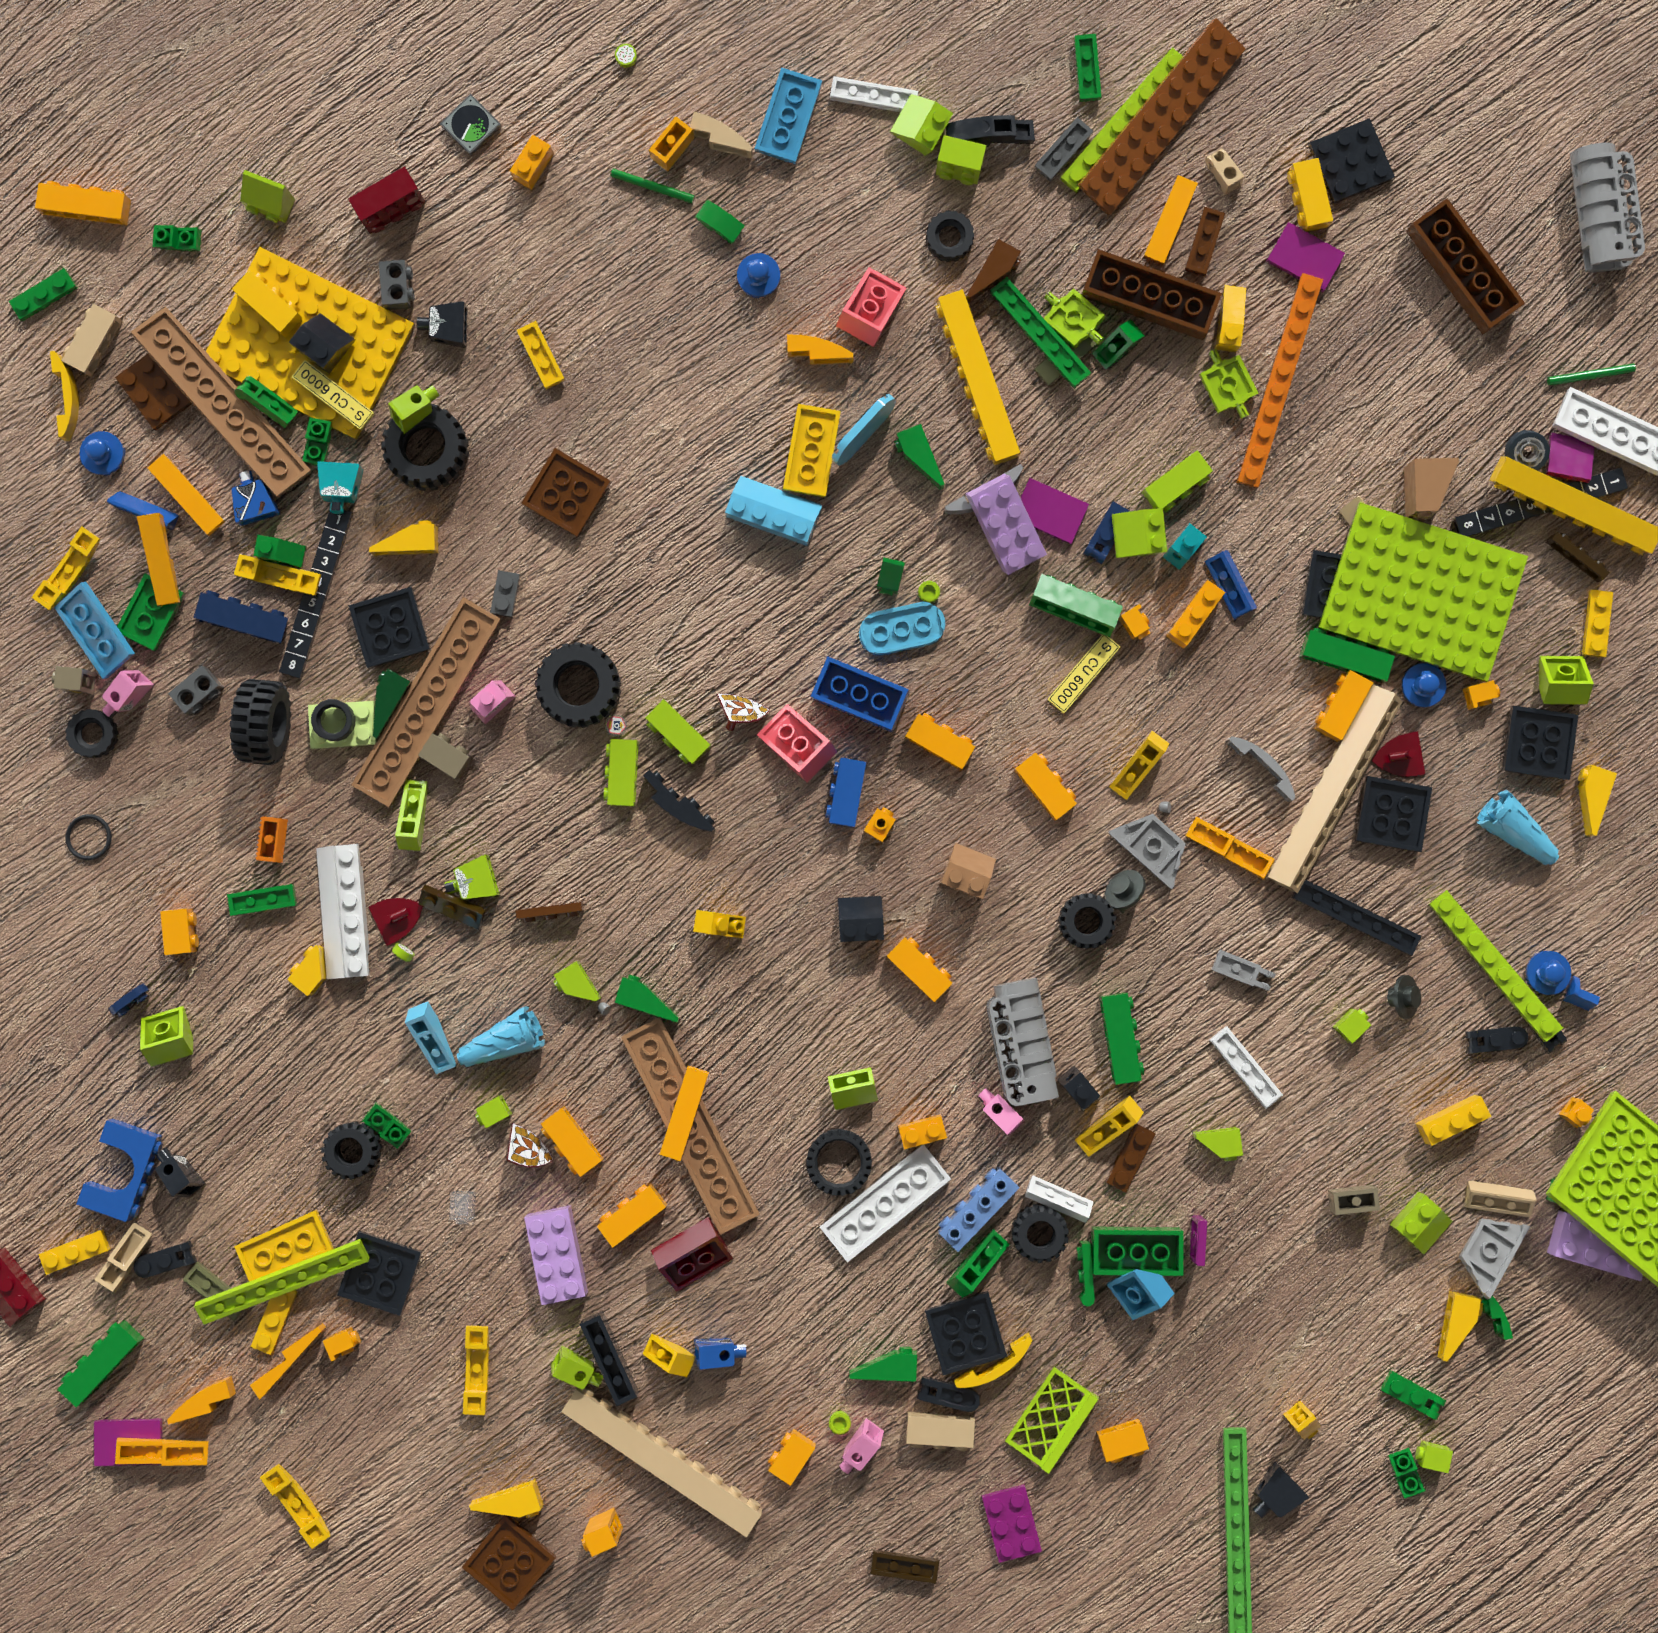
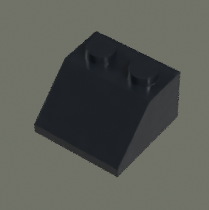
[289,313,355,374]
[838,896,884,942]

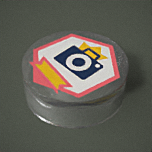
[605,714,628,737]

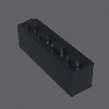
[580,1311,639,1406]

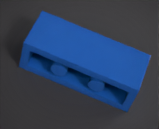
[825,757,866,828]

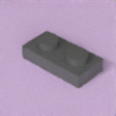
[490,570,521,618]

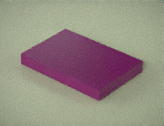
[1266,222,1345,292]
[1021,478,1089,545]
[94,1418,163,1466]

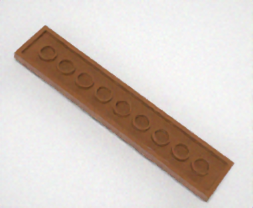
[1077,18,1246,215]

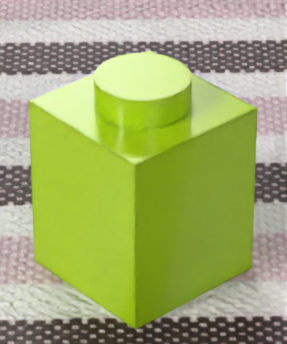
[1333,1008,1371,1044]
[475,1095,512,1128]
[1415,1440,1453,1473]

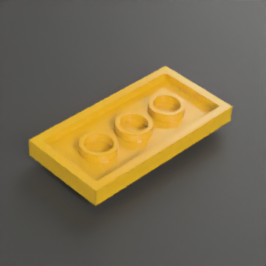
[783,404,841,498]
[234,1210,334,1282]

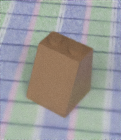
[1404,458,1459,522]
[939,843,996,900]

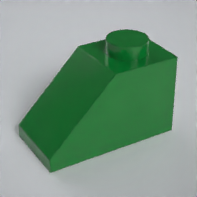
[1092,319,1145,370]
[253,535,306,568]
[877,557,905,596]

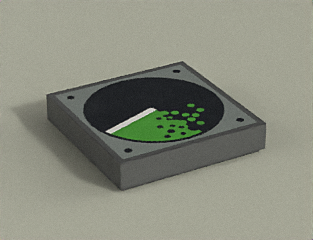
[440,94,502,156]

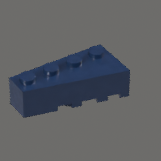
[193,590,288,644]

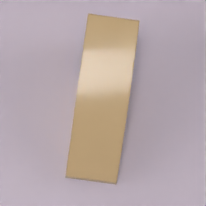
[690,112,753,159]
[94,1222,153,1294]

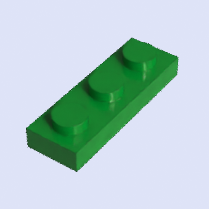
[1074,34,1102,102]
[8,268,78,322]
[227,884,297,916]

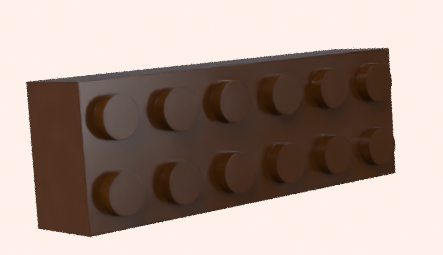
[1406,198,1525,335]
[1081,249,1222,340]

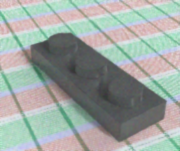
[1034,117,1094,182]

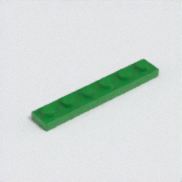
[990,277,1091,389]

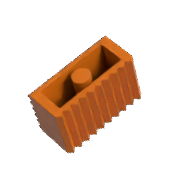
[255,816,288,863]

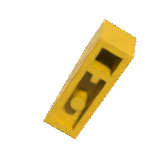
[1215,285,1246,353]
[369,520,438,555]
[1109,731,1169,800]
[1578,765,1617,837]
[1075,1096,1144,1157]
[1437,1291,1483,1361]
[1283,1401,1321,1440]
[469,1479,544,1518]

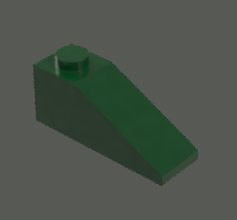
[373,669,412,739]

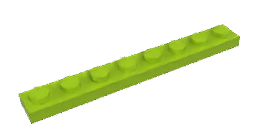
[1060,47,1182,194]
[1428,890,1563,1042]
[194,1239,369,1325]

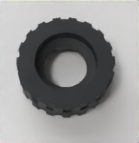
[926,210,974,263]
[65,709,119,758]

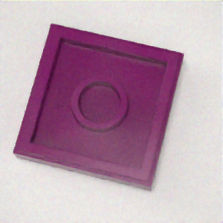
[1545,433,1594,483]
[1189,1215,1207,1266]

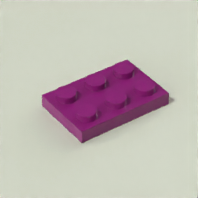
[982,1484,1042,1563]

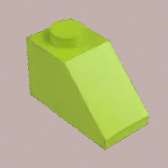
[553,961,601,1001]
[1192,1127,1243,1161]

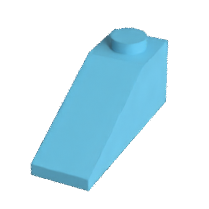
[405,1001,456,1074]

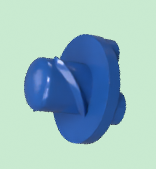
[737,253,780,298]
[80,431,126,476]
[1401,663,1446,707]
[1526,951,1571,995]

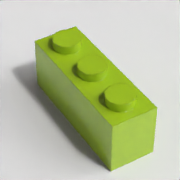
[1142,450,1213,513]
[645,699,712,765]
[604,739,639,807]

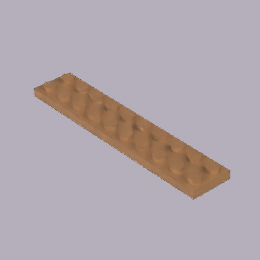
[131,306,311,499]
[351,597,502,808]
[621,1017,760,1235]

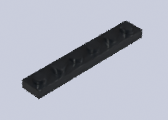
[1291,879,1422,956]

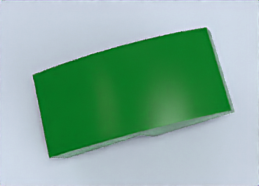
[694,200,745,244]
[152,225,202,251]
[302,417,332,466]
[362,1102,411,1149]
[1481,1294,1513,1340]
[1388,1447,1425,1499]

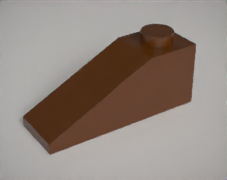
[966,239,1022,303]

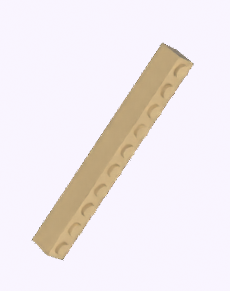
[1268,685,1403,893]
[562,1386,762,1538]

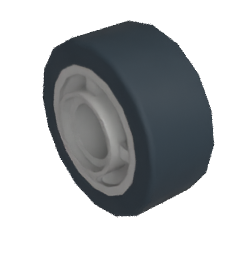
[1504,430,1550,471]

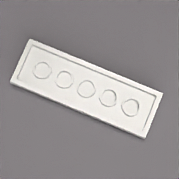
[1552,387,1658,476]
[820,1144,951,1262]

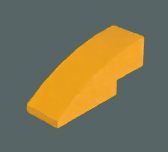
[787,334,853,365]
[167,1376,236,1424]

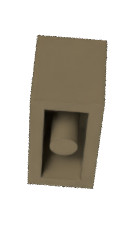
[52,666,97,695]
[418,733,472,780]
[1328,1185,1380,1215]

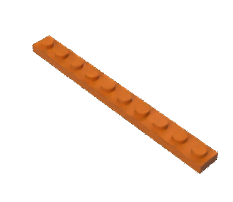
[1237,273,1323,488]

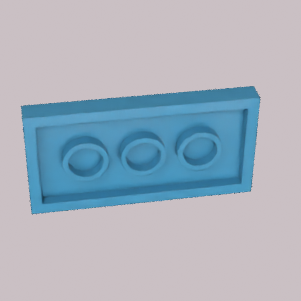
[754,67,823,164]
[54,582,135,679]

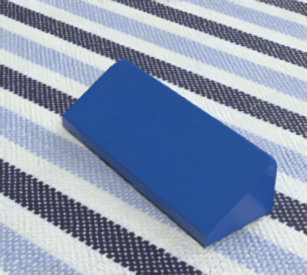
[107,492,179,530]
[1204,550,1257,619]

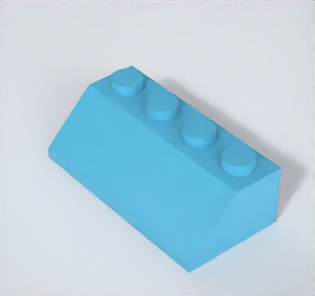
[725,476,823,546]

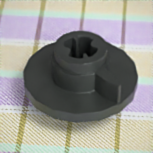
[1105,870,1146,914]
[1387,975,1422,1019]

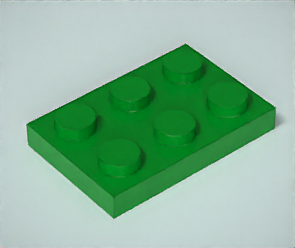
[117,573,186,651]

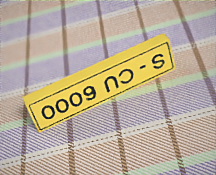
[292,360,375,431]
[1047,635,1120,714]

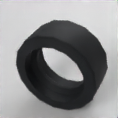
[311,699,356,741]

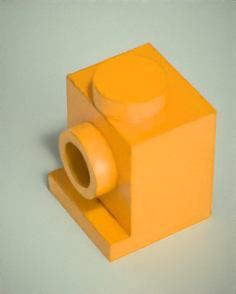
[1119,604,1151,640]
[1462,680,1500,710]
[864,807,896,842]
[1559,1097,1594,1128]
[323,1326,361,1362]

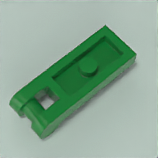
[234,376,299,428]
[1076,1240,1095,1307]
[1380,1370,1447,1420]

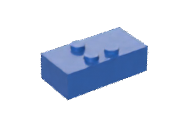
[810,656,910,733]

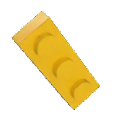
[517,321,565,390]
[1582,590,1613,658]
[38,1229,111,1275]
[250,1290,298,1355]

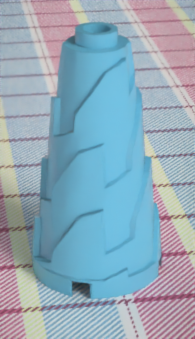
[1477,790,1559,865]
[457,1006,545,1067]

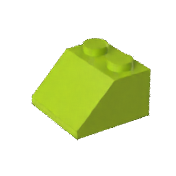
[890,94,953,156]
[240,170,295,223]
[1112,508,1167,558]
[1539,656,1594,705]
[140,1006,193,1067]
[1390,1192,1453,1255]

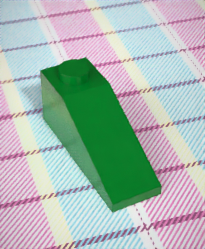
[894,424,945,490]
[614,974,680,1023]
[946,1229,1010,1298]
[849,1346,917,1382]

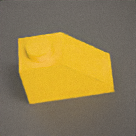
[643,1334,696,1377]

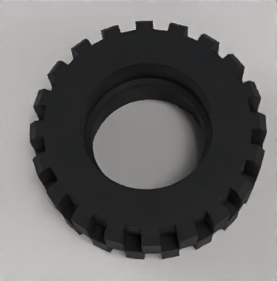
[381,404,469,491]
[535,642,621,728]
[230,679,291,765]

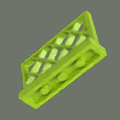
[1005,1366,1099,1474]

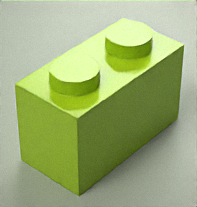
[828,1067,878,1110]

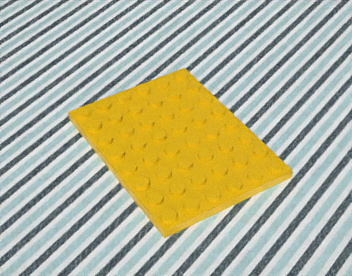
[206,247,415,440]

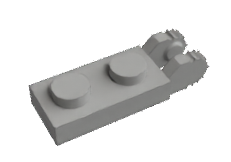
[1211,950,1276,991]

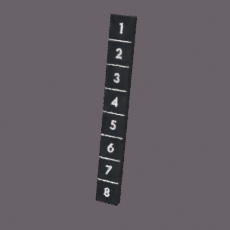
[1453,468,1628,537]
[279,510,353,679]

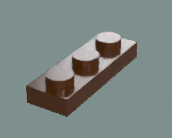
[1184,207,1225,277]
[515,902,584,923]
[1105,1123,1156,1193]

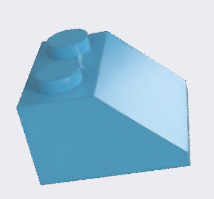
[1107,1269,1175,1320]

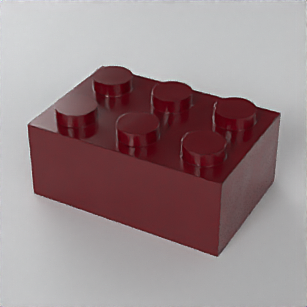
[348,166,425,234]

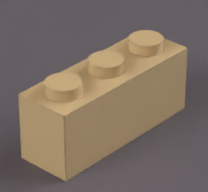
[62,304,123,377]
[906,1412,975,1451]

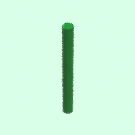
[610,168,695,204]
[1547,363,1636,386]

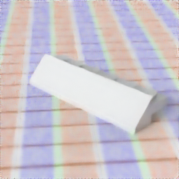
[316,844,369,979]

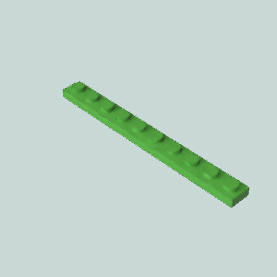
[1223,1427,1252,1633]

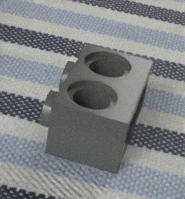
[379,260,415,310]
[168,666,224,715]

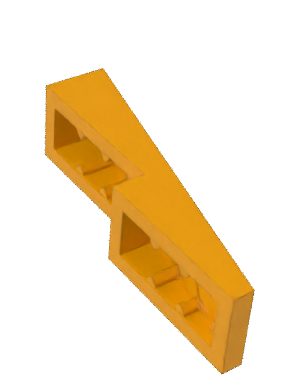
[1143,175,1198,265]
[148,454,225,536]
[136,513,180,606]
[1185,817,1275,881]
[659,1066,709,1161]
[250,1323,326,1400]
[115,1438,209,1466]

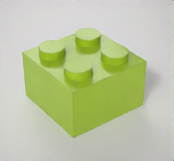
[936,135,986,185]

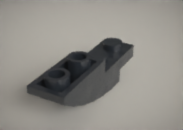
[945,115,1035,147]
[643,769,716,832]

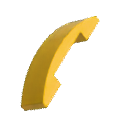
[50,351,79,442]
[31,526,101,611]
[234,554,321,596]
[463,1326,489,1415]
[954,1332,1032,1388]
[260,1464,331,1549]

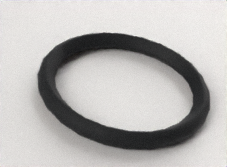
[65,814,112,860]

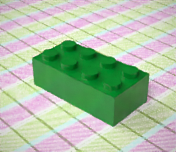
[1091,1226,1184,1276]

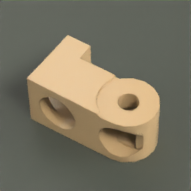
[1205,149,1245,195]

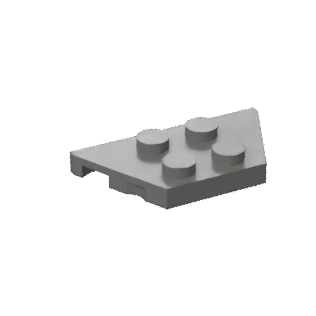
[1108,814,1186,890]
[1459,1219,1530,1299]

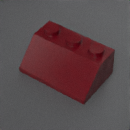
[651,1217,734,1292]
[0,1248,46,1327]

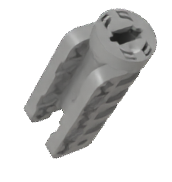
[1570,143,1645,273]
[986,978,1059,1106]

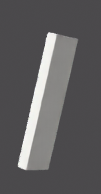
[830,76,919,112]
[1209,1026,1283,1109]

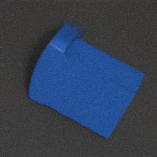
[1563,976,1600,1011]

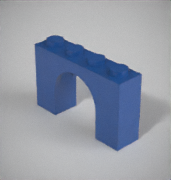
[76,1118,163,1222]

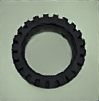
[806,1129,872,1196]

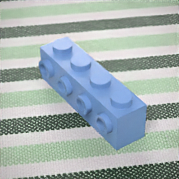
[938,1167,1019,1252]

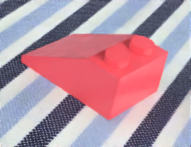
[836,267,906,347]
[757,704,837,783]

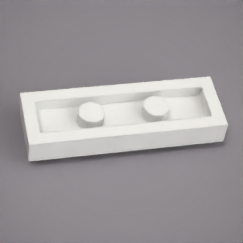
[1025,1175,1093,1223]

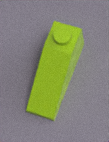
[395,780,428,851]

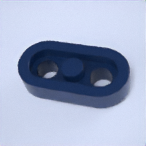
[108,983,150,1017]

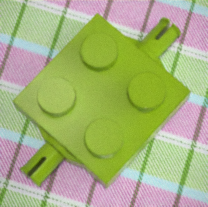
[1044,288,1105,349]
[1199,349,1258,419]

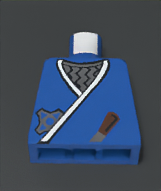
[232,471,281,526]
[694,1338,746,1369]

